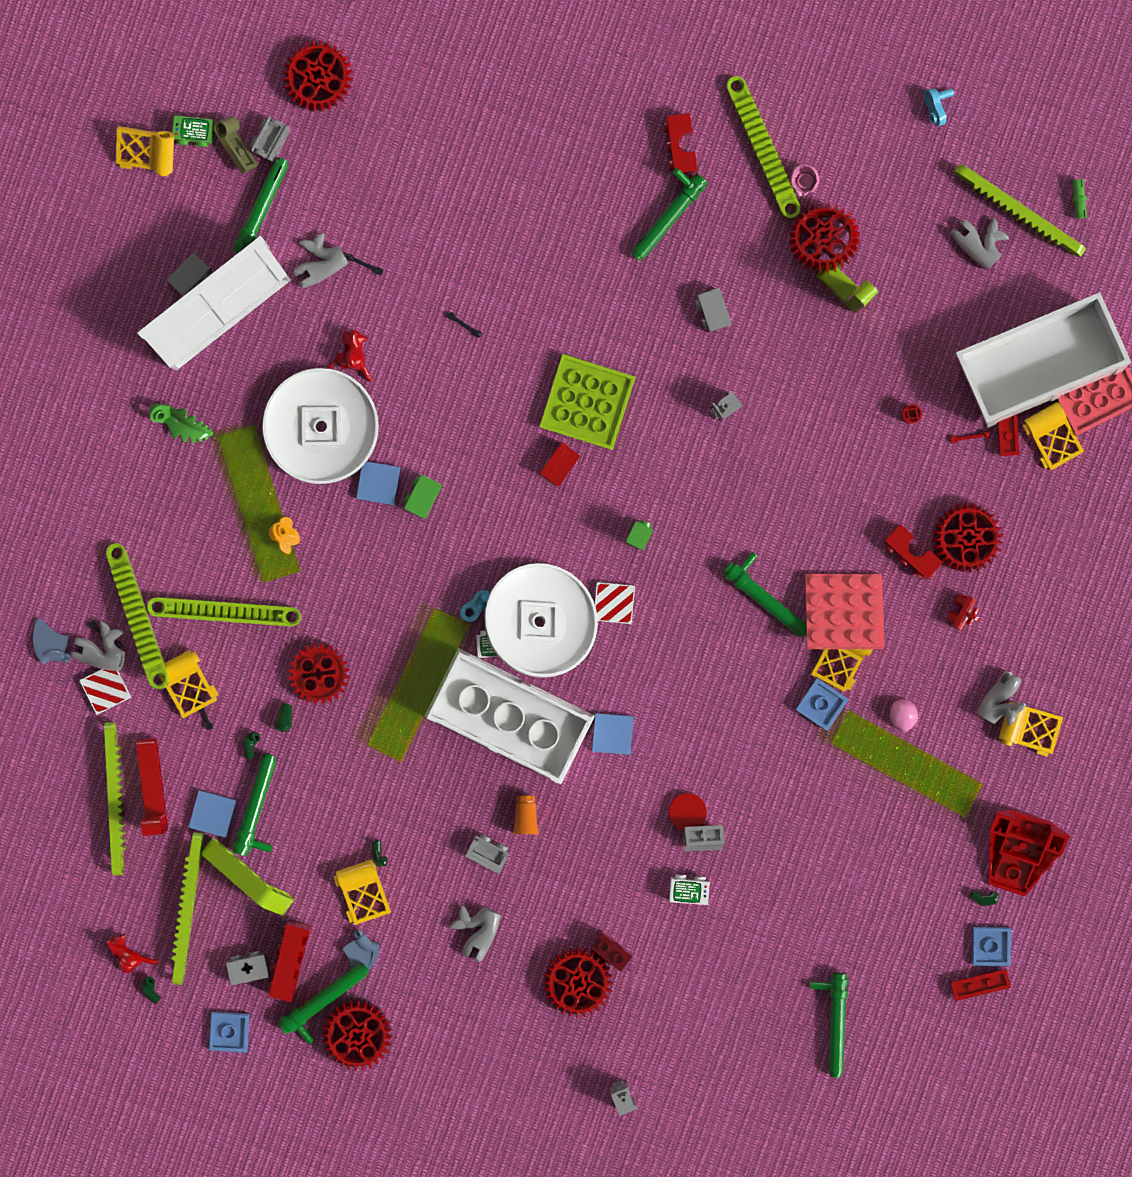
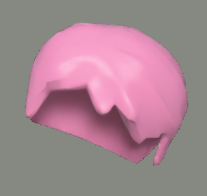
[791,164,819,196]
[890,699,918,732]

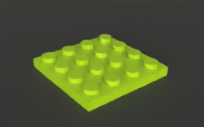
[539,354,636,450]

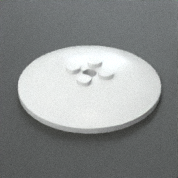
[263,368,379,484]
[484,564,598,678]

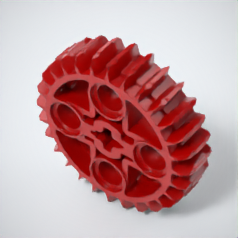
[282,40,353,112]
[789,203,860,274]
[932,502,1003,573]
[543,947,613,1018]
[322,999,393,1071]

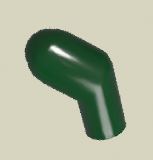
[242,731,261,759]
[372,840,388,867]
[969,890,999,907]
[142,976,162,1005]

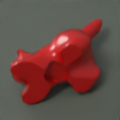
[338,330,372,382]
[105,934,159,973]

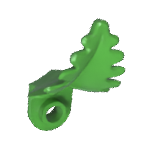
[148,403,213,443]

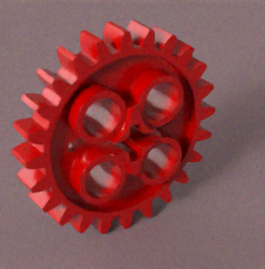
[288,643,350,705]

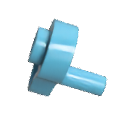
[924,88,954,127]
[459,590,490,623]

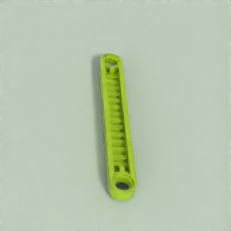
[726,76,800,219]
[954,164,1086,257]
[106,543,169,689]
[147,597,302,626]
[104,722,127,876]
[171,832,204,985]

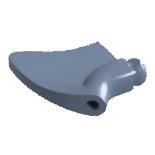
[33,619,71,665]
[342,929,379,971]

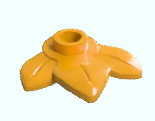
[269,517,300,554]

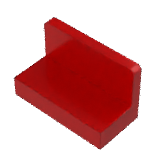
[540,442,580,486]

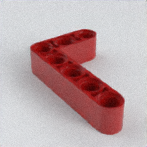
[136,738,168,837]

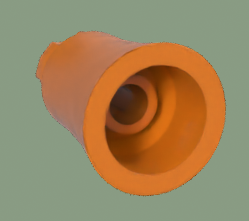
[512,796,539,834]

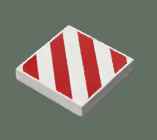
[593,582,635,624]
[80,669,132,715]

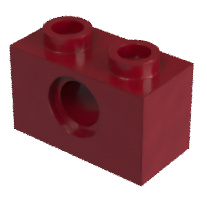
[590,931,632,972]

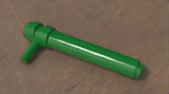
[233,157,289,253]
[631,168,708,261]
[722,552,806,638]
[232,753,277,856]
[278,963,370,1044]
[810,972,849,1078]

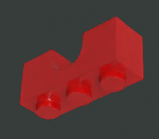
[663,113,698,176]
[883,524,943,580]

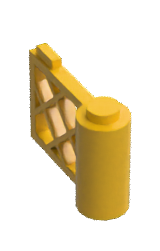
[116,126,174,176]
[1022,402,1084,470]
[811,649,873,692]
[158,650,219,718]
[998,702,1063,757]
[334,859,391,925]

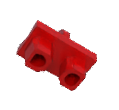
[946,594,981,631]

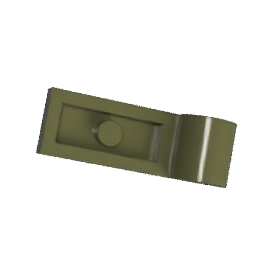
[214,116,258,174]

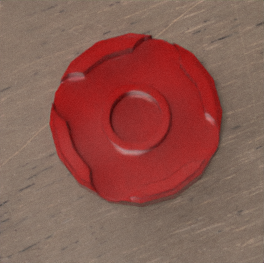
[668,793,707,831]

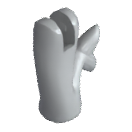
[950,217,1009,270]
[293,233,349,288]
[70,621,125,671]
[977,671,1026,725]
[449,905,501,963]

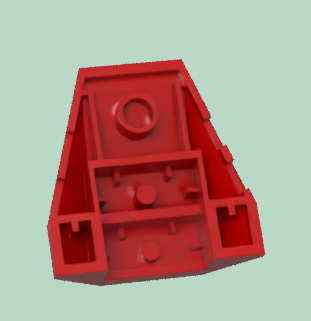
[988,810,1070,897]

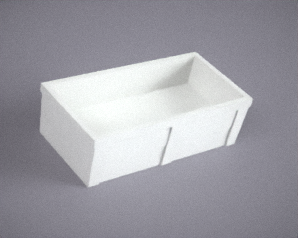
[138,236,291,370]
[956,292,1131,428]
[424,648,595,784]

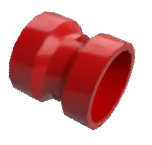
[901,404,922,424]

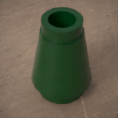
[273,703,292,732]

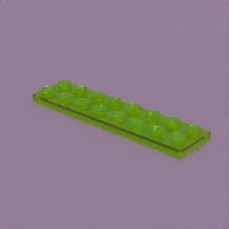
[218,425,301,583]
[367,608,470,762]
[830,710,983,817]

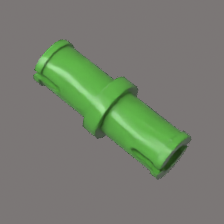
[1072,179,1087,219]

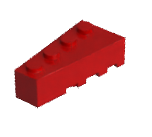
[267,920,312,1002]

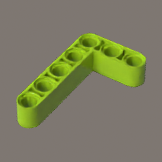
[816,266,878,313]
[201,838,294,915]

